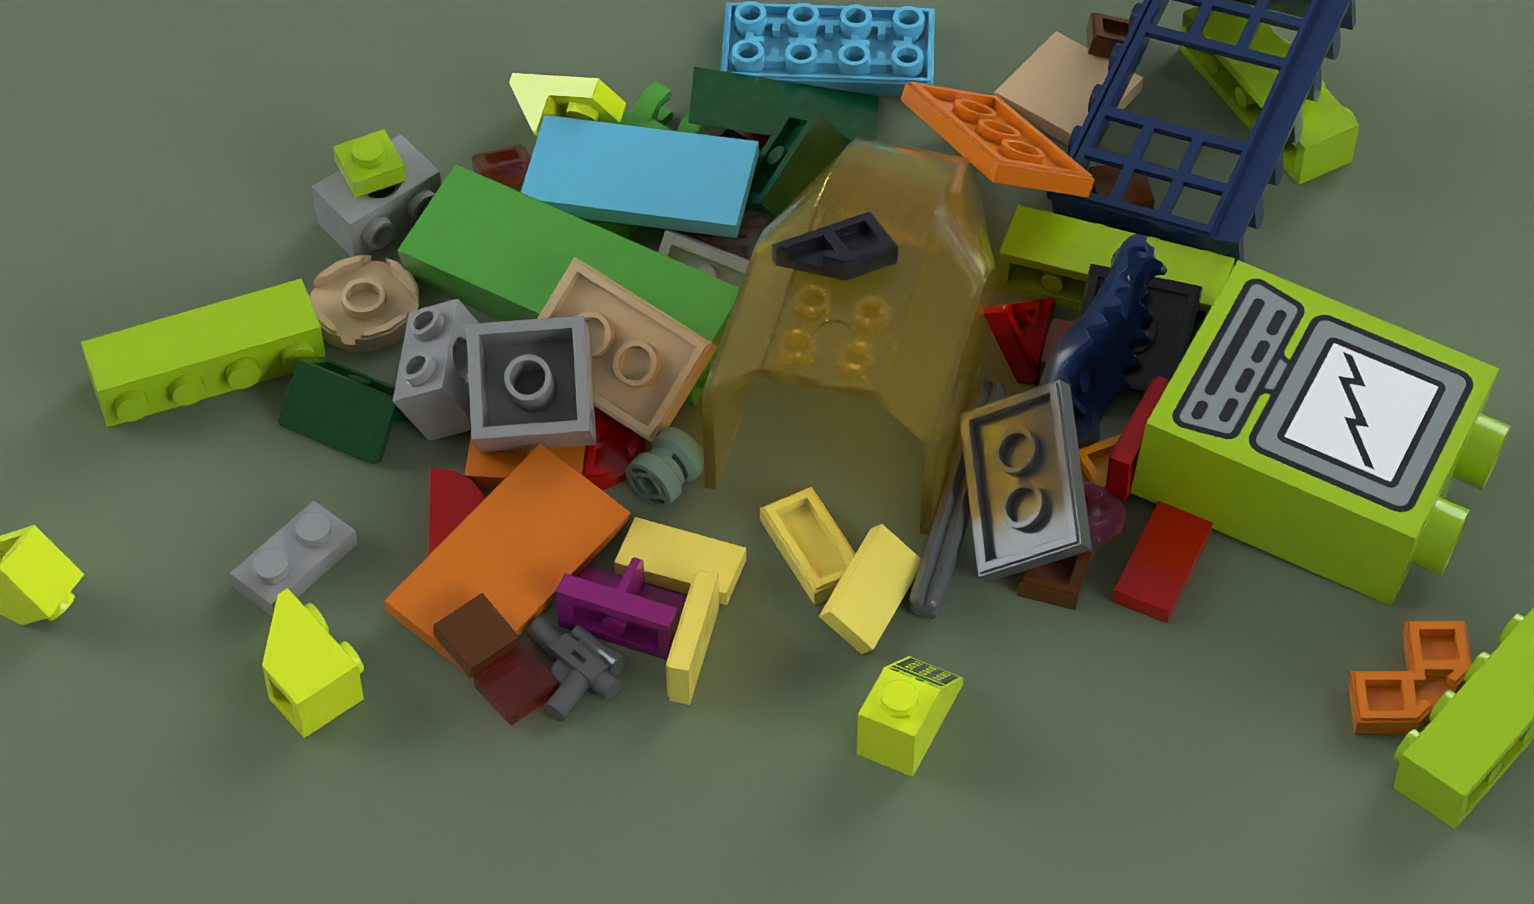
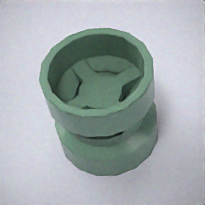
[626,427,707,509]

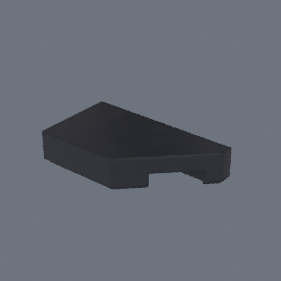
[772,211,899,281]

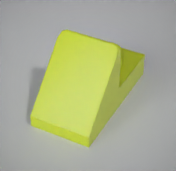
[509,73,626,137]

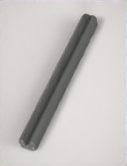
[909,379,1007,619]

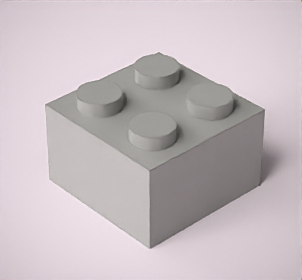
[466,316,596,453]

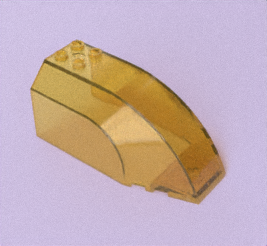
[702,137,998,535]

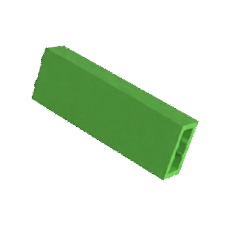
[397,164,752,407]

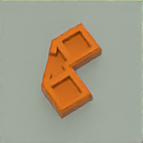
[1348,621,1472,734]

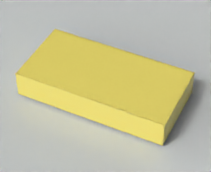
[760,487,856,605]
[614,517,747,606]
[818,524,921,654]
[665,569,719,705]

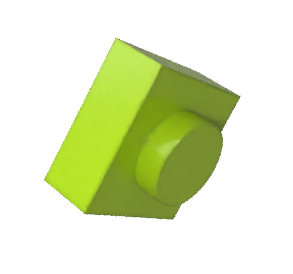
[333,129,407,198]

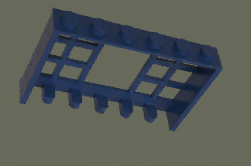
[1047,0,1356,266]

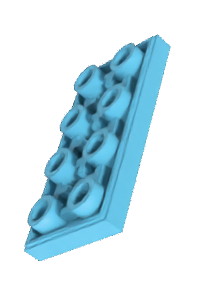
[721,1,935,97]
[521,115,759,238]

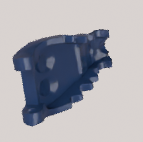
[1039,234,1167,449]

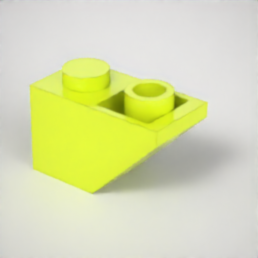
[262,588,364,738]

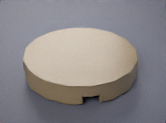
[308,255,421,352]

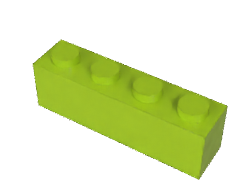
[1179,0,1359,185]
[997,205,1235,339]
[81,278,326,428]
[1393,607,1534,830]

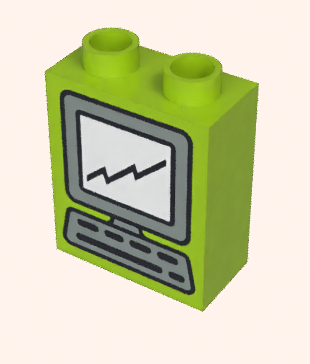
[1130,260,1511,607]

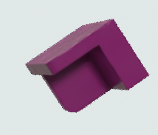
[555,557,687,660]

